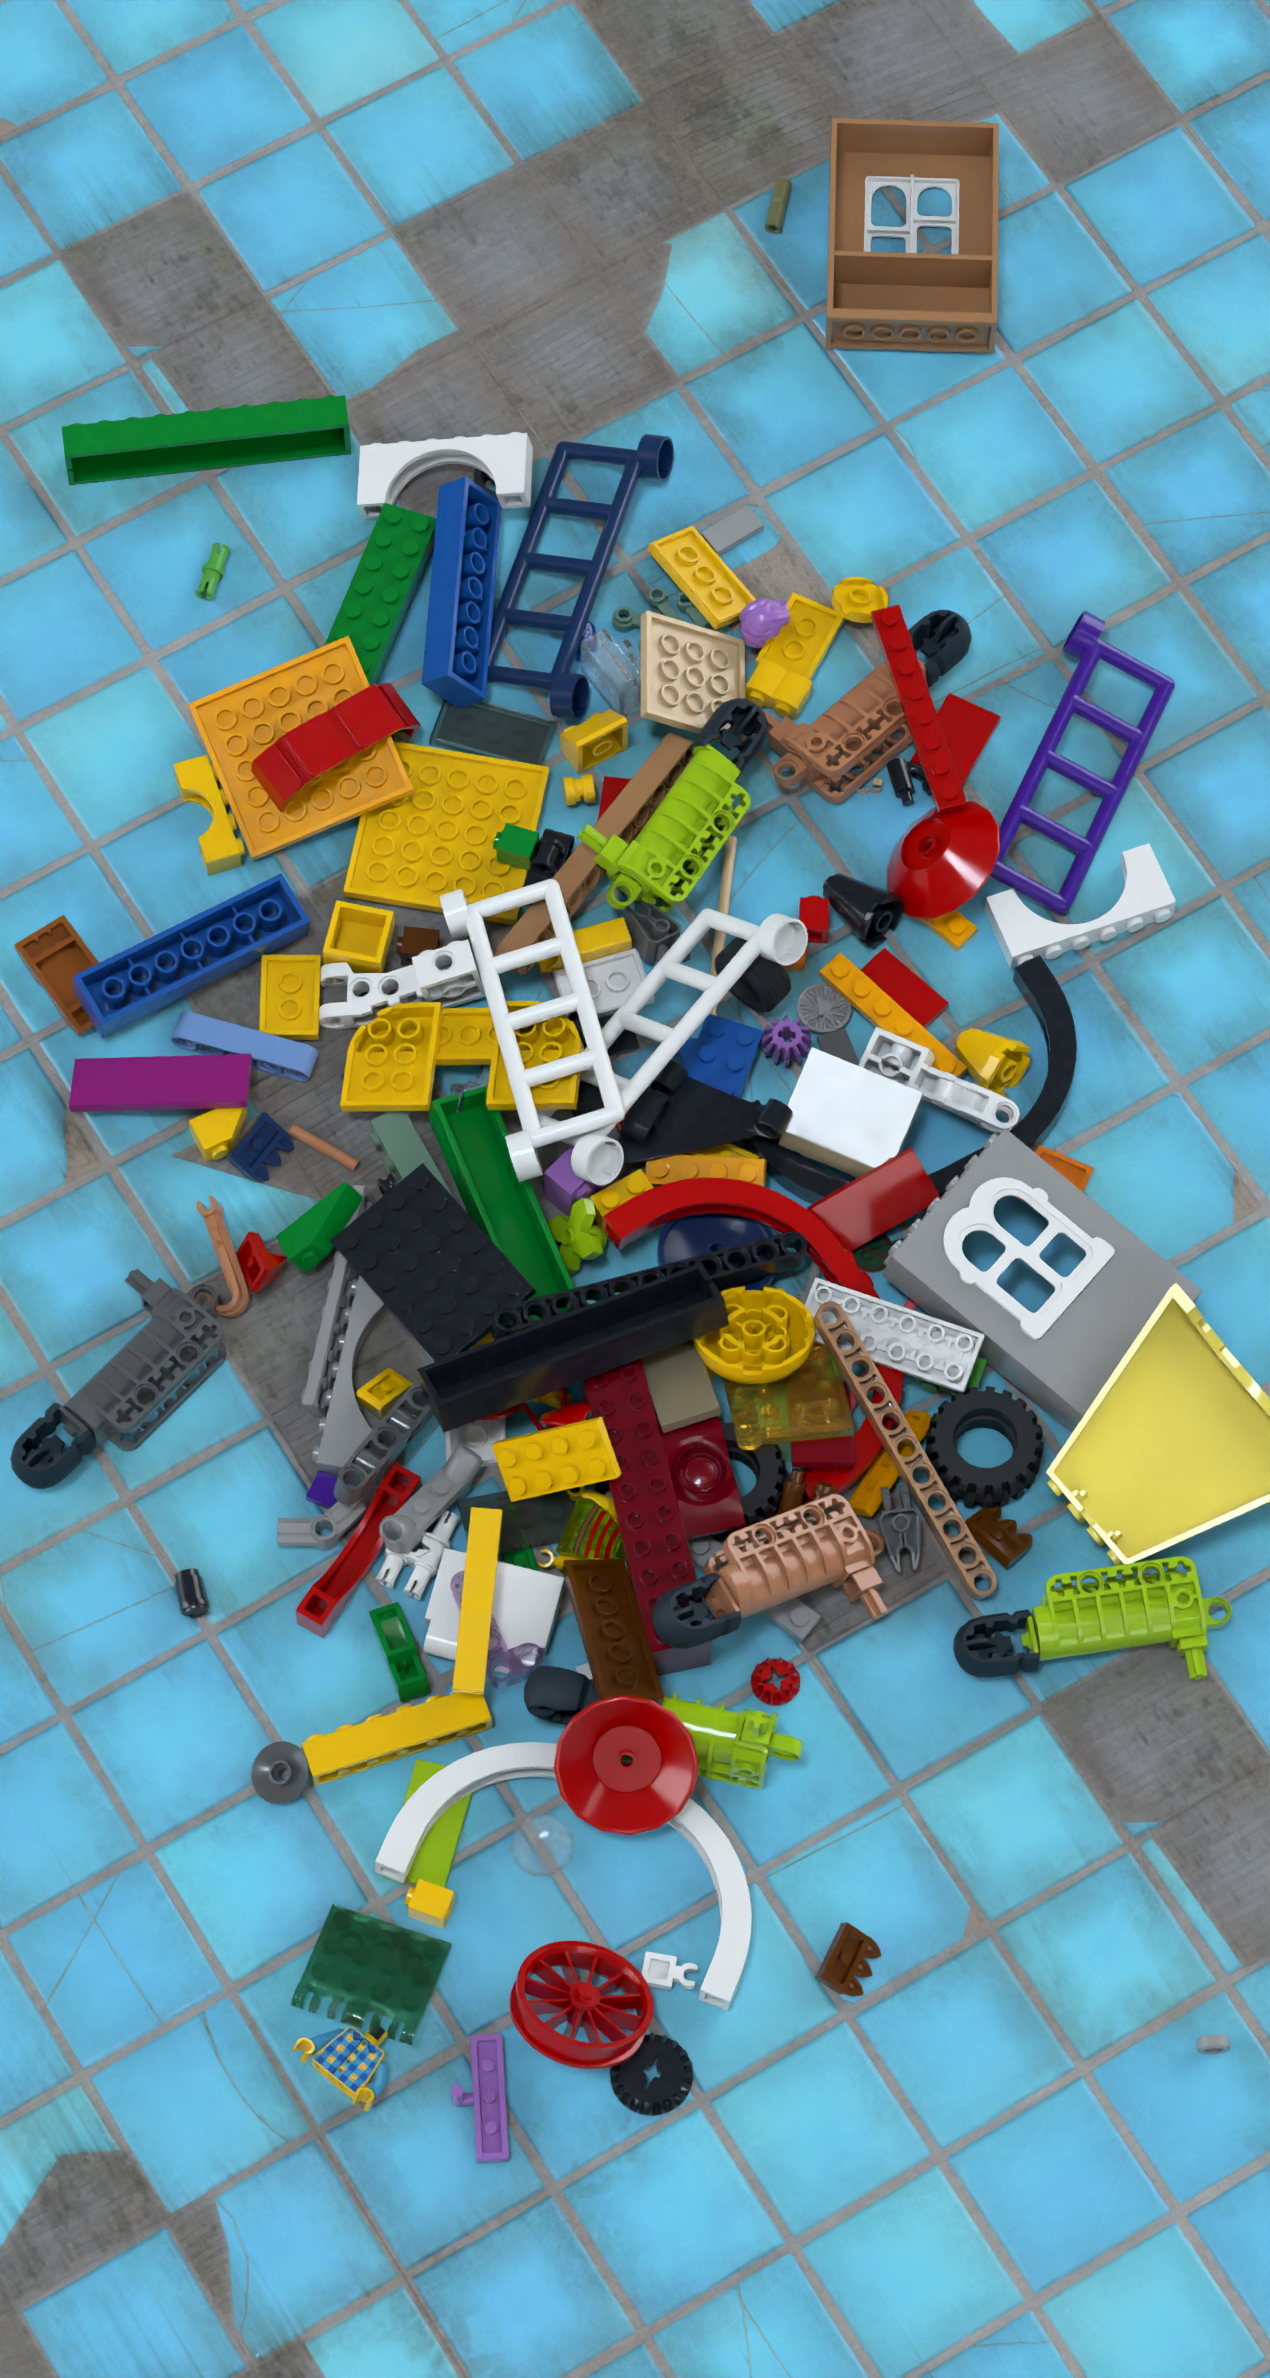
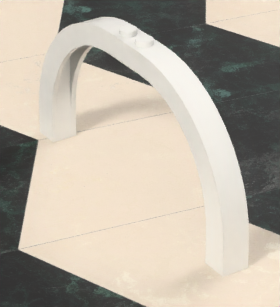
[375,1742,752,2011]

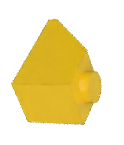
[189,1107,247,1162]

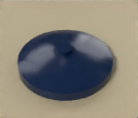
[657,1214,775,1292]

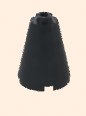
[823,873,904,947]

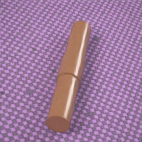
[288,1124,360,1171]

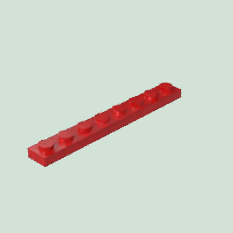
[871,605,968,815]

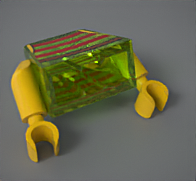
[537,1486,626,1570]

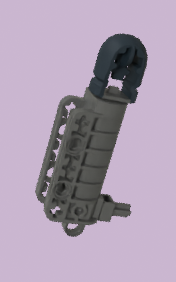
[10,1269,227,1489]

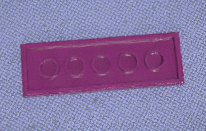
[69,1054,252,1112]

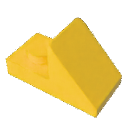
[356,1367,413,1420]

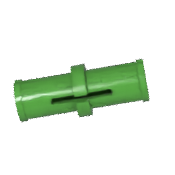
[196,543,231,601]

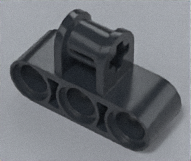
[523,828,575,906]

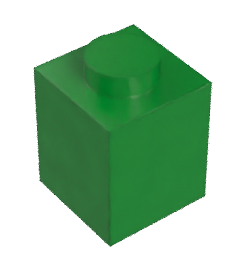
[493,823,539,871]

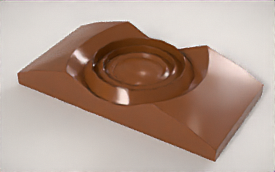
[14,915,99,1036]

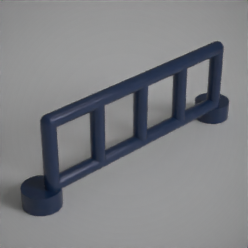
[487,434,674,721]

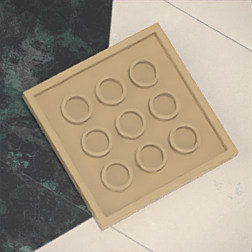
[641,610,746,742]

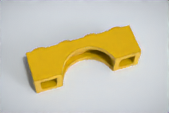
[173,754,245,876]

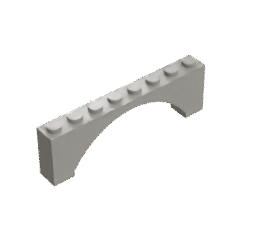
[312,1276,395,1485]

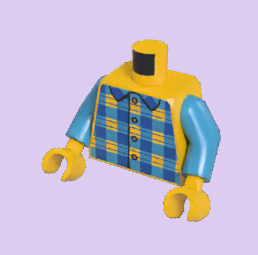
[292,2023,388,2112]

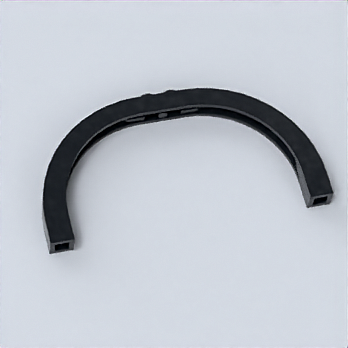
[741,955,1077,1213]

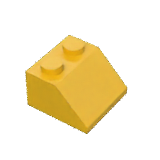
[560,709,628,775]

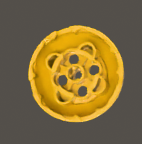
[693,1286,815,1384]

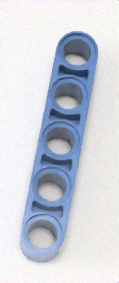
[171,1011,319,1082]

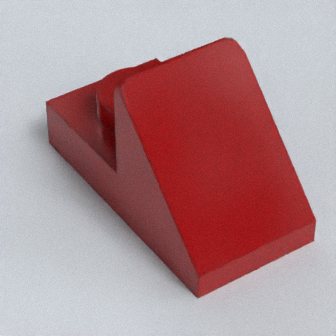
[236,1231,287,1293]

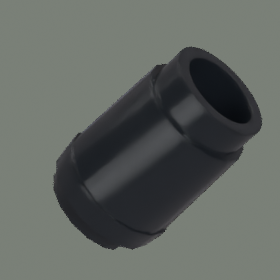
[175,1568,210,1619]

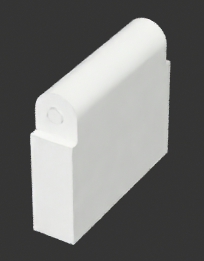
[423,1548,565,1679]

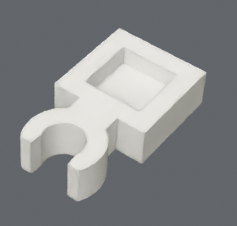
[641,1951,698,1990]

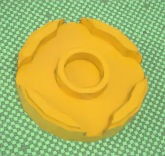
[831,577,888,623]

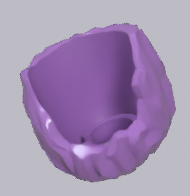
[739,598,790,648]

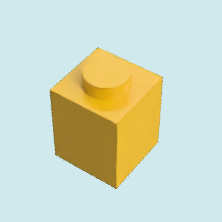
[404,1879,455,1929]

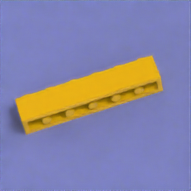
[301,1692,492,1787]

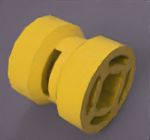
[562,773,596,806]

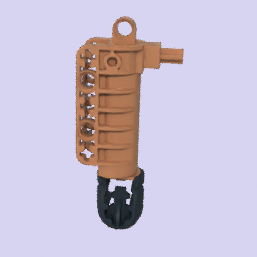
[763,610,972,804]
[651,1494,888,1650]

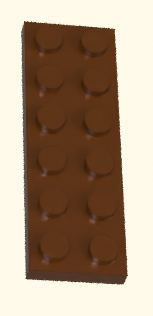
[562,1559,664,1706]

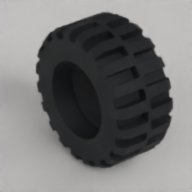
[925,1386,1044,1508]
[709,1418,786,1541]

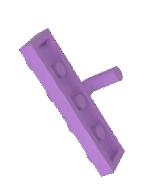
[450,2033,509,2163]

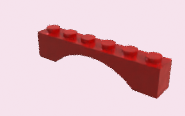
[295,1462,422,1638]

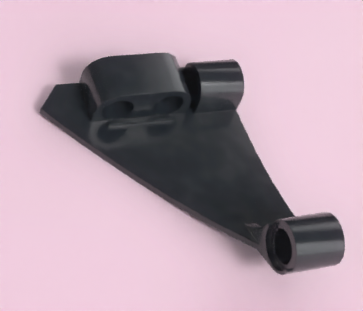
[618,1060,792,1165]

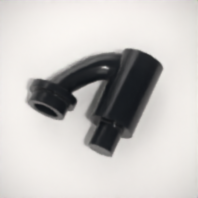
[886,758,932,806]

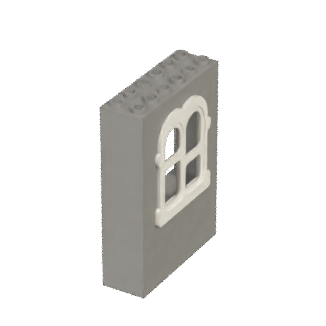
[882,1128,1202,1433]

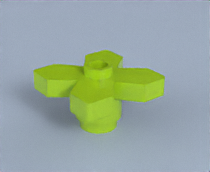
[548,1198,607,1276]

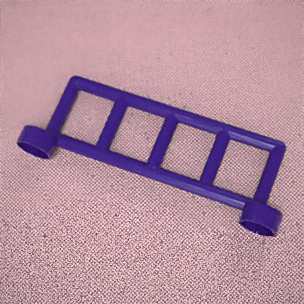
[990,610,1175,914]

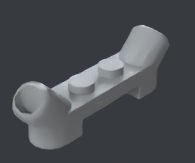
[379,1446,482,1554]

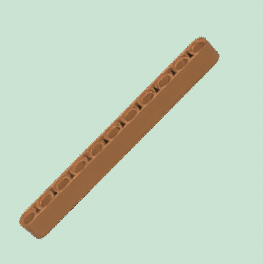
[495,732,693,975]
[814,1301,997,1600]

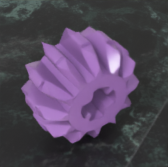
[761,1014,812,1067]

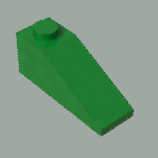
[276,1181,363,1273]

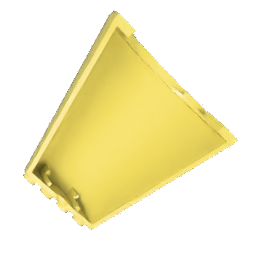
[1046,1283,1270,1565]

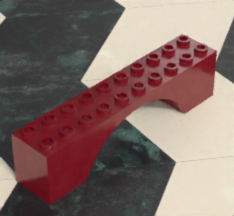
[581,1359,712,1676]

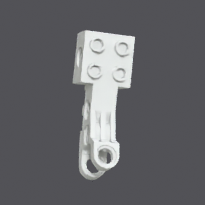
[319,939,486,1029]
[858,1027,1020,1135]

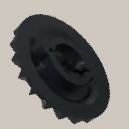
[610,2033,693,2116]

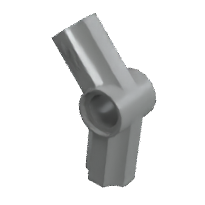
[277,1499,367,1551]

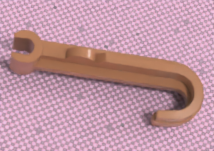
[196,1195,250,1318]

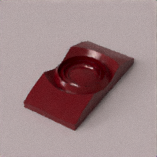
[785,1380,854,1468]
[658,1416,746,1540]

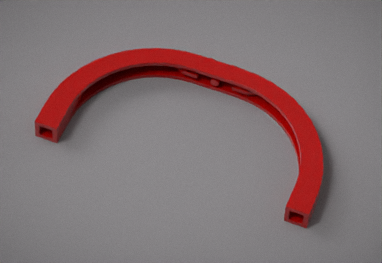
[601,1178,903,1504]

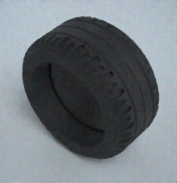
[715,937,791,1013]

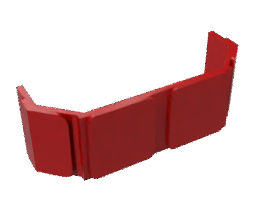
[251,683,420,812]

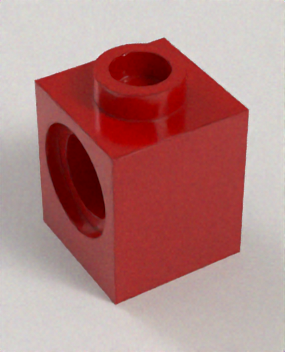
[799,895,829,943]

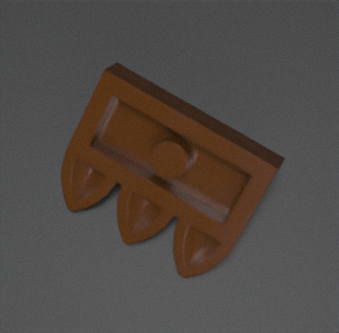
[965,1505,1032,1568]
[815,1922,881,1996]

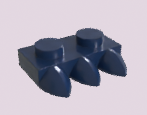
[225,1112,293,1181]

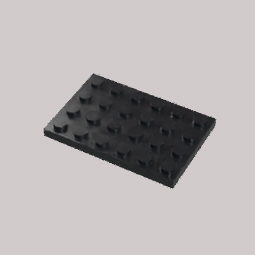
[330,1163,537,1362]

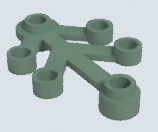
[612,587,723,653]

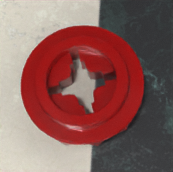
[751,1657,800,1706]

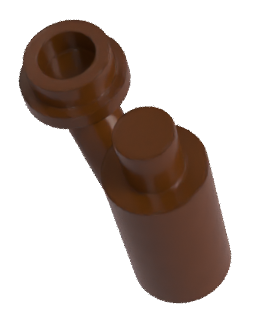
[777,1468,836,1517]

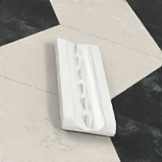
[805,1277,985,1392]

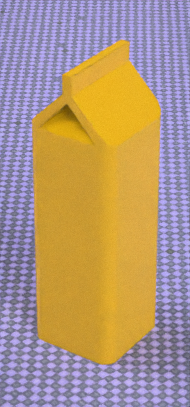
[538,917,632,973]

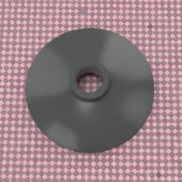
[251,1741,310,1804]

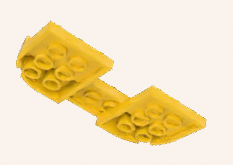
[340,1001,584,1112]

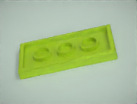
[383,1759,473,1888]

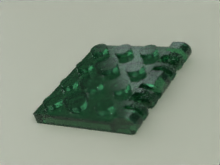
[291,1904,452,2046]

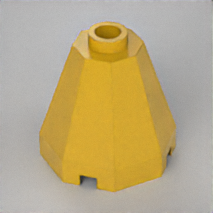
[956,1028,1030,1096]

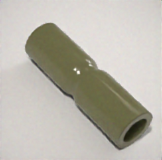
[765,178,792,234]

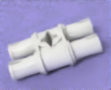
[375,1510,460,1600]

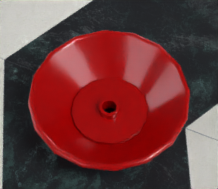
[887,801,1000,919]
[553,1695,699,1835]

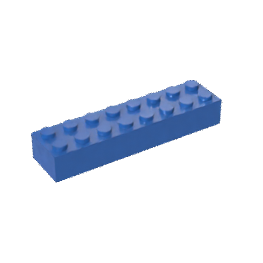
[422,476,502,709]
[72,873,310,1038]

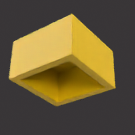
[323,900,395,974]

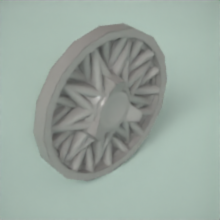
[797,983,852,1035]

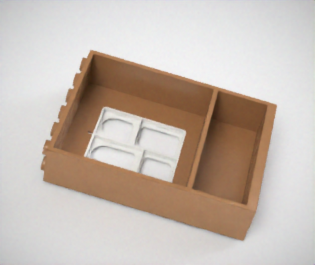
[825,117,999,353]

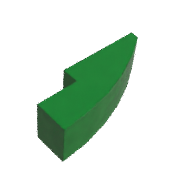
[369,1602,430,1702]

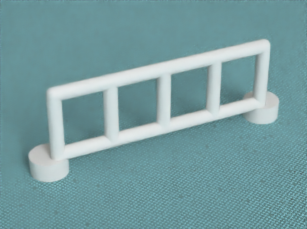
[439,879,625,1182]
[536,908,808,1186]

